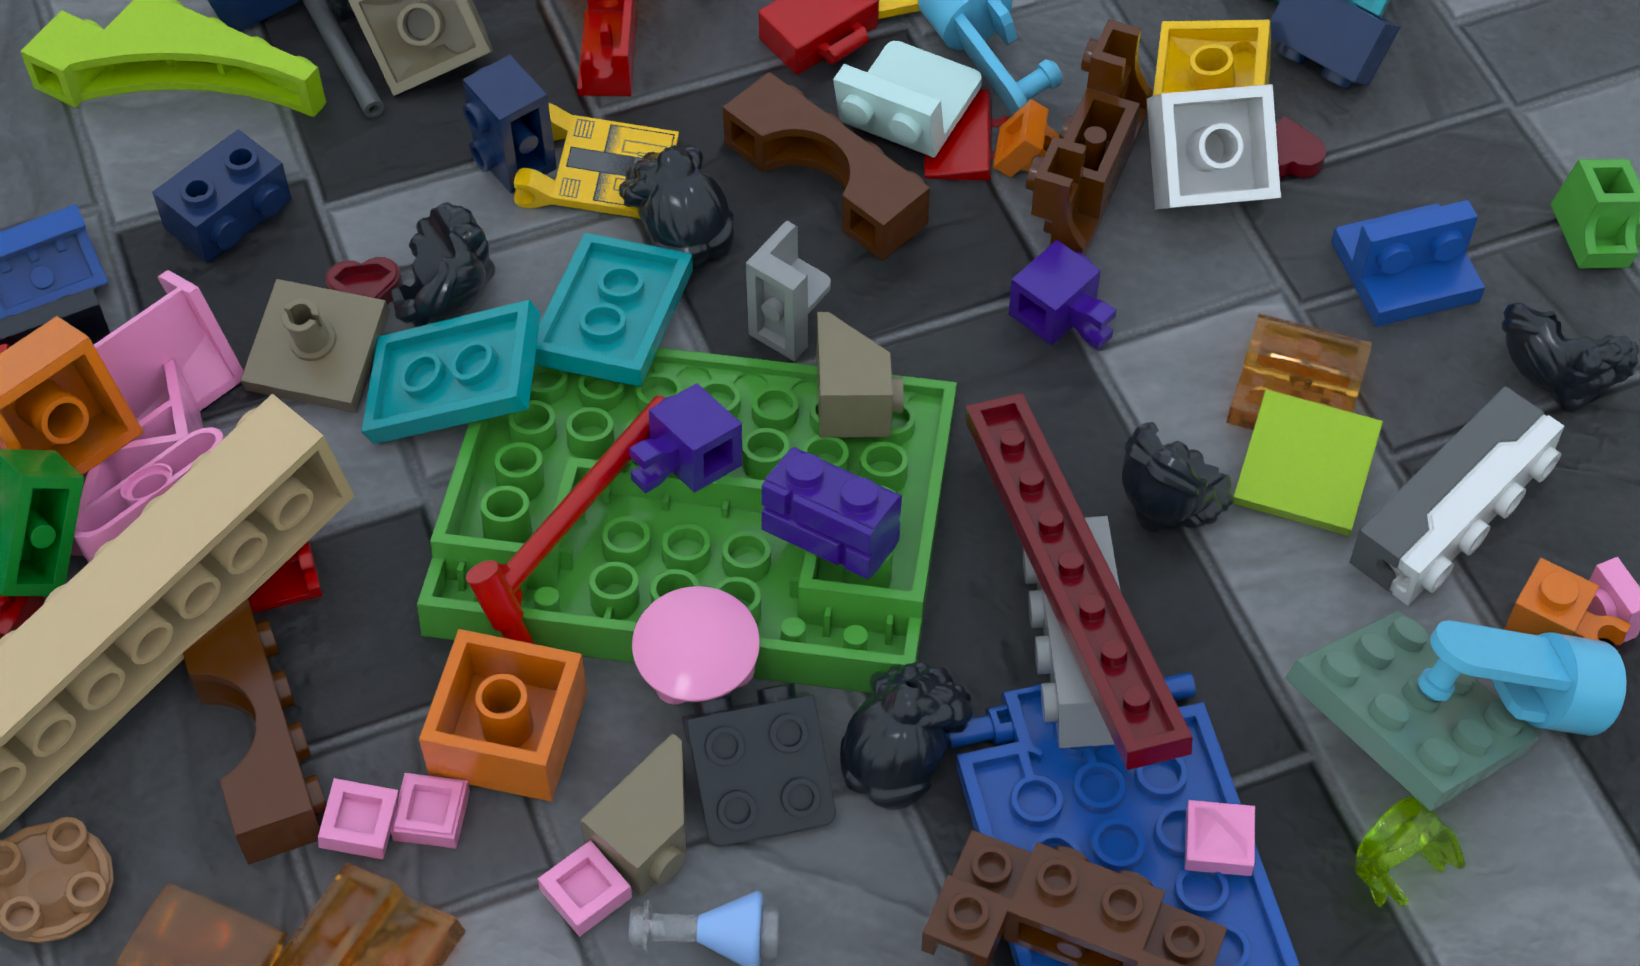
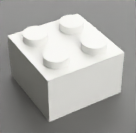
[1146,84,1281,210]

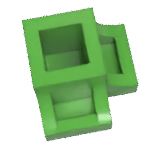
[1550,159,1640,269]

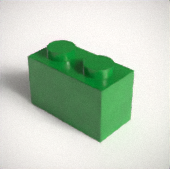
[0,449,85,596]

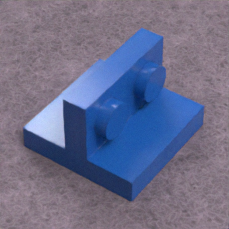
[1331,200,1485,327]
[0,204,108,319]

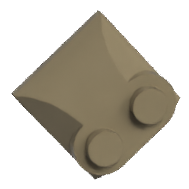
[348,0,493,96]

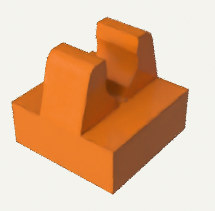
[993,99,1060,177]

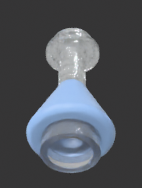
[629,891,780,966]

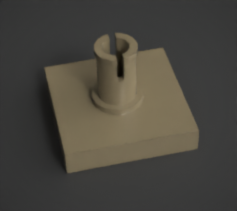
[240,279,390,413]

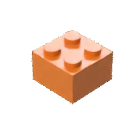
[0,316,144,475]
[419,629,588,802]

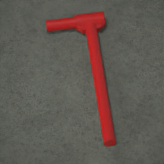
[466,395,666,644]

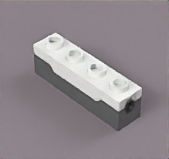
[1349,386,1564,606]

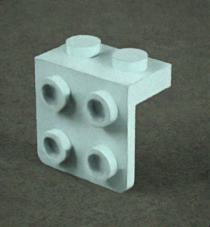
[833,41,982,158]

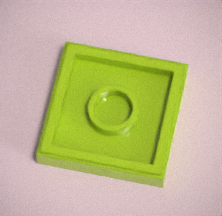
[1233,389,1383,537]

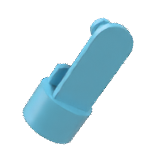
[918,0,1063,115]
[1418,620,1627,736]

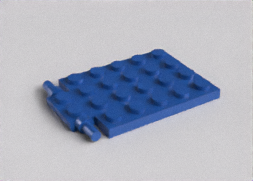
[948,672,1300,966]

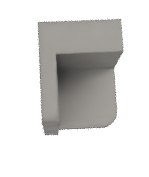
[746,221,831,362]

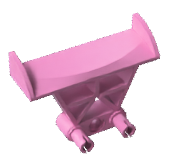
[71,270,244,563]

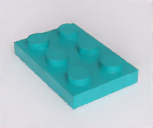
[534,232,693,387]
[361,300,541,444]

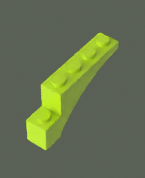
[20,0,326,117]

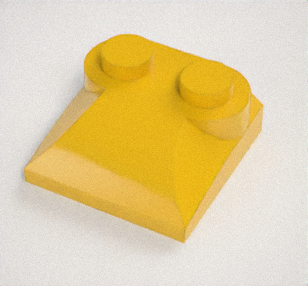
[1153,20,1271,96]

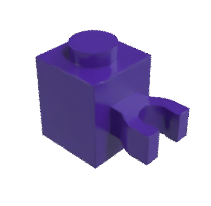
[1008,240,1117,350]
[629,383,742,494]

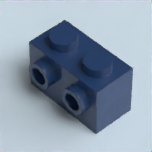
[1270,0,1401,88]
[462,55,557,194]
[152,129,292,263]

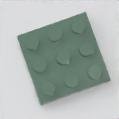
[1285,610,1541,812]

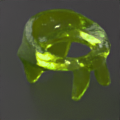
[1355,795,1466,906]

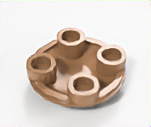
[0,817,114,943]

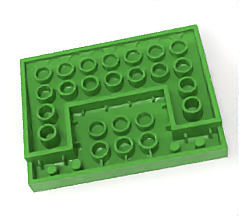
[417,348,957,693]

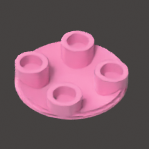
[632,586,760,705]

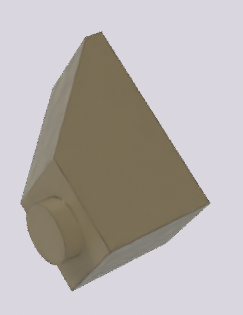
[816,312,904,437]
[581,733,687,897]

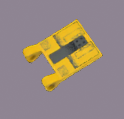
[514,103,679,219]

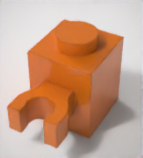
[1504,558,1631,651]

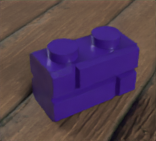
[761,447,902,579]

